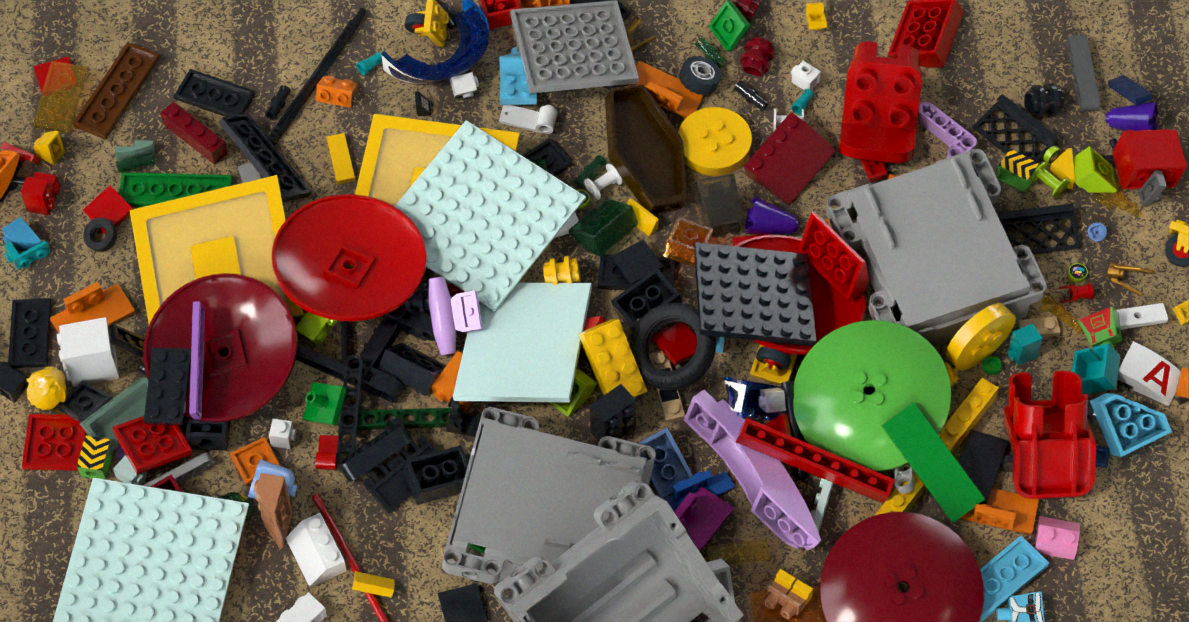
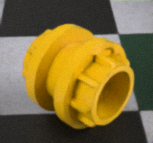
[543,256,581,285]

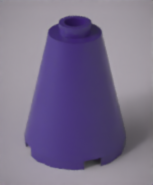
[1106,102,1158,131]
[745,197,798,235]

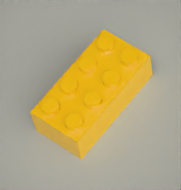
[578,319,647,397]

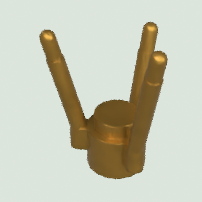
[626,18,656,52]
[1107,262,1154,296]

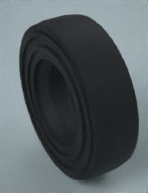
[83,218,117,252]

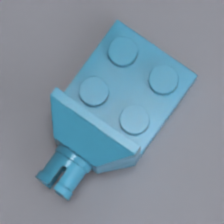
[499,47,537,105]

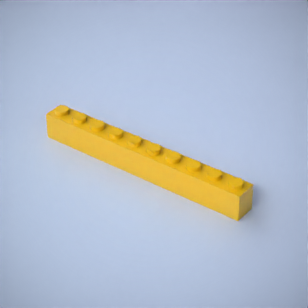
[874,378,999,516]

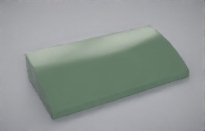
[80,377,148,455]

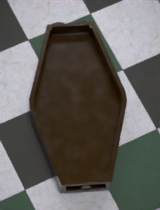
[605,85,687,214]

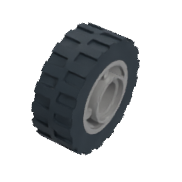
[679,56,722,95]

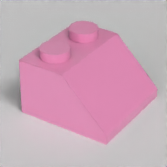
[1035,516,1080,560]

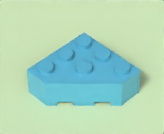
[1090,393,1172,457]

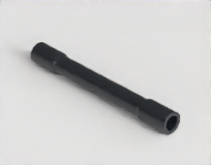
[781,381,808,480]

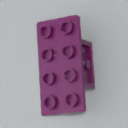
[674,487,733,552]

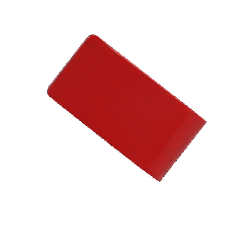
[315,435,338,470]

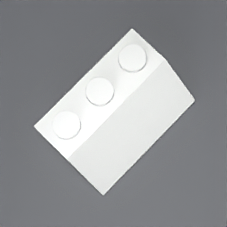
[286,513,347,587]

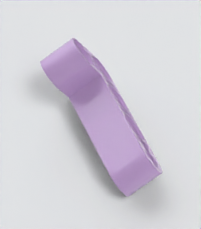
[917,102,977,158]

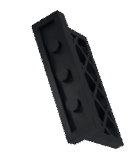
[972,94,1058,163]
[998,203,1081,257]

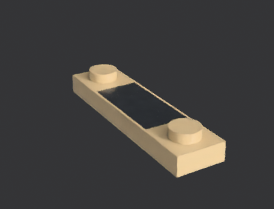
[649,351,685,423]

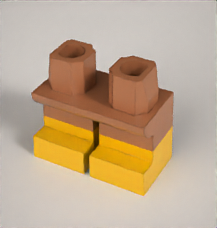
[764,569,813,620]

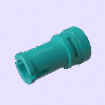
[356,52,383,76]
[791,89,815,116]

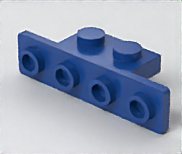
[664,470,734,512]

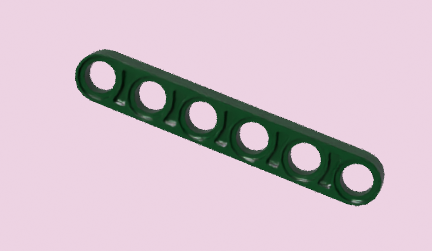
[344,408,451,430]

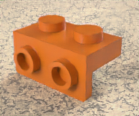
[316,76,358,108]

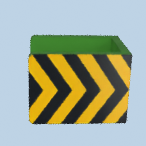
[996,149,1038,193]
[77,436,114,480]

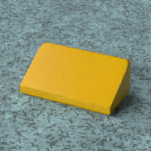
[622,198,658,236]
[352,571,395,598]

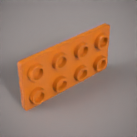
[627,61,703,118]
[50,282,135,334]
[959,488,1039,535]

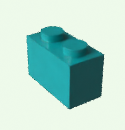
[1008,323,1043,366]

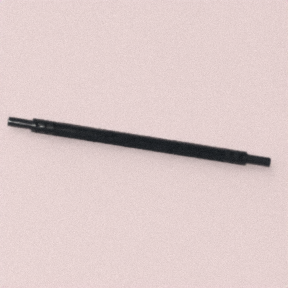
[268,8,366,145]

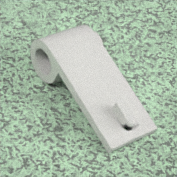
[499,105,558,134]

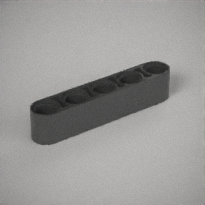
[1066,35,1100,111]

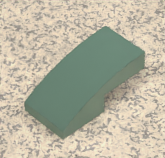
[115,140,156,162]

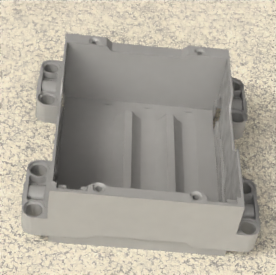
[826,149,1047,348]
[442,407,656,584]
[494,480,743,622]

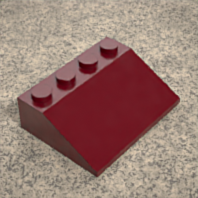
[744,112,836,206]

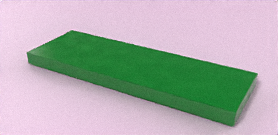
[119,172,233,207]
[881,402,985,523]

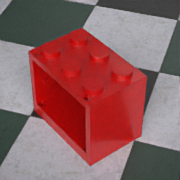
[1112,129,1187,189]

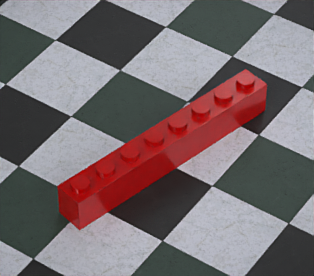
[735,418,895,504]

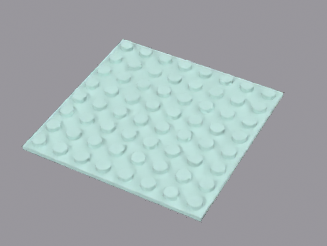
[394,120,586,312]
[53,478,249,622]

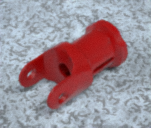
[1058,282,1094,303]

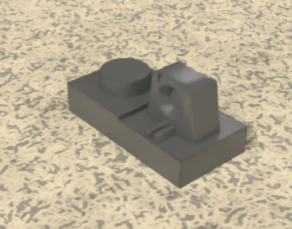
[1138,170,1166,207]

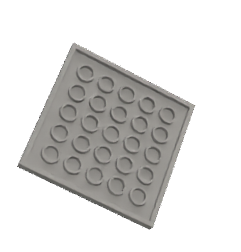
[510,0,639,93]

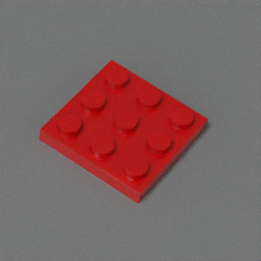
[22,414,87,471]
[113,416,192,474]

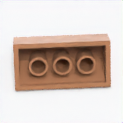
[254,473,293,548]

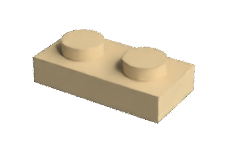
[1018,316,1060,338]

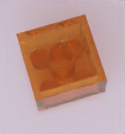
[663,217,714,267]

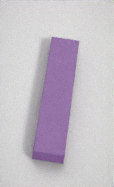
[189,301,205,419]

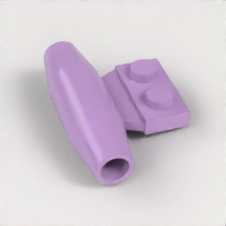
[429,277,483,356]

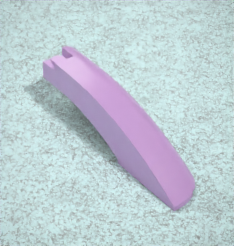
[684,390,821,550]

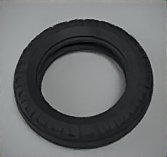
[630,303,716,390]

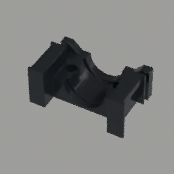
[446,397,496,437]

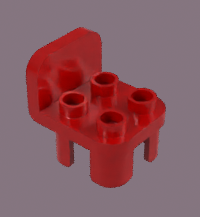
[839,41,922,163]
[1003,371,1096,499]

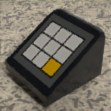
[415,92,431,117]

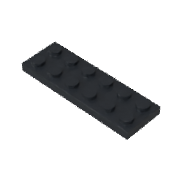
[219,113,312,202]

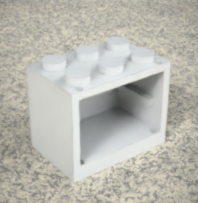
[57,317,119,387]

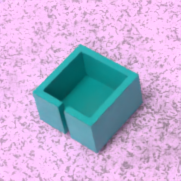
[1072,344,1120,395]

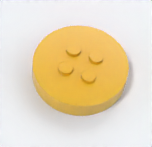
[678,107,752,176]
[946,303,1016,371]

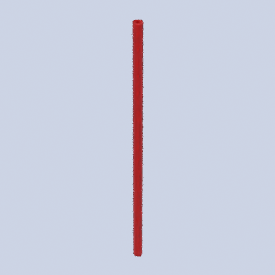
[312,493,389,622]

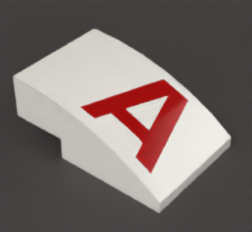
[1117,341,1181,406]

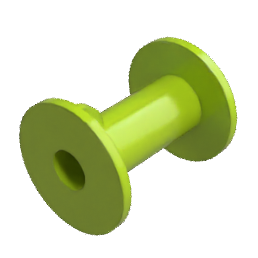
[1031,161,1070,199]

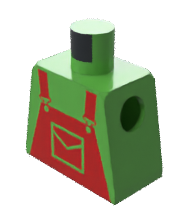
[1078,307,1122,350]

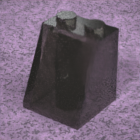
[696,173,744,237]

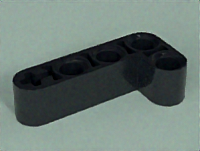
[337,418,412,482]

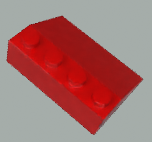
[887,0,964,68]
[798,211,869,301]

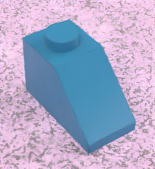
[2,217,42,251]

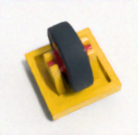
[404,0,449,47]
[1165,220,1189,267]
[750,345,798,386]

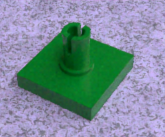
[708,0,750,52]
[302,383,347,426]

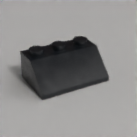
[378,343,446,396]

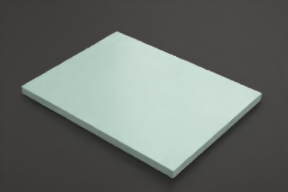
[453,283,592,402]

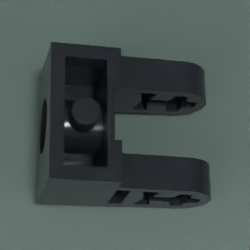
[186,418,231,451]

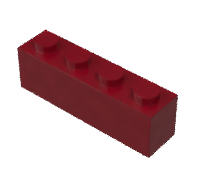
[161,102,228,165]

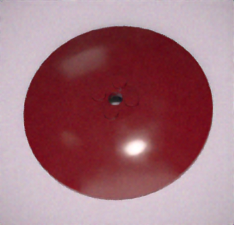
[143,273,298,422]
[820,512,984,622]

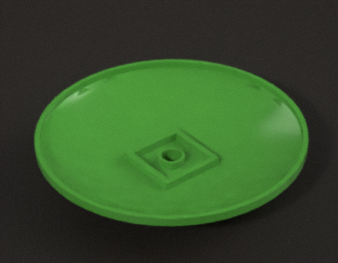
[793,320,951,472]

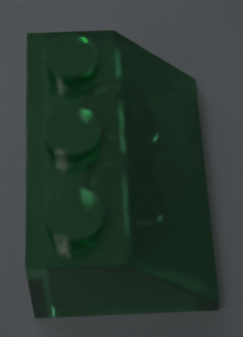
[568,198,638,256]

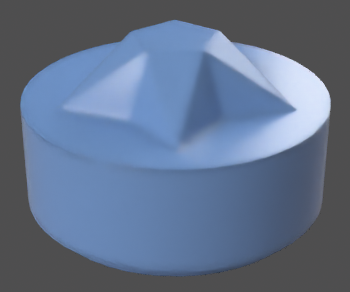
[1087,223,1107,242]

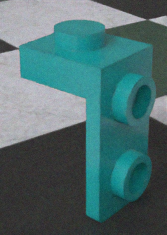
[4,241,51,270]

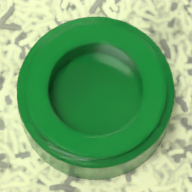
[982,356,1002,375]

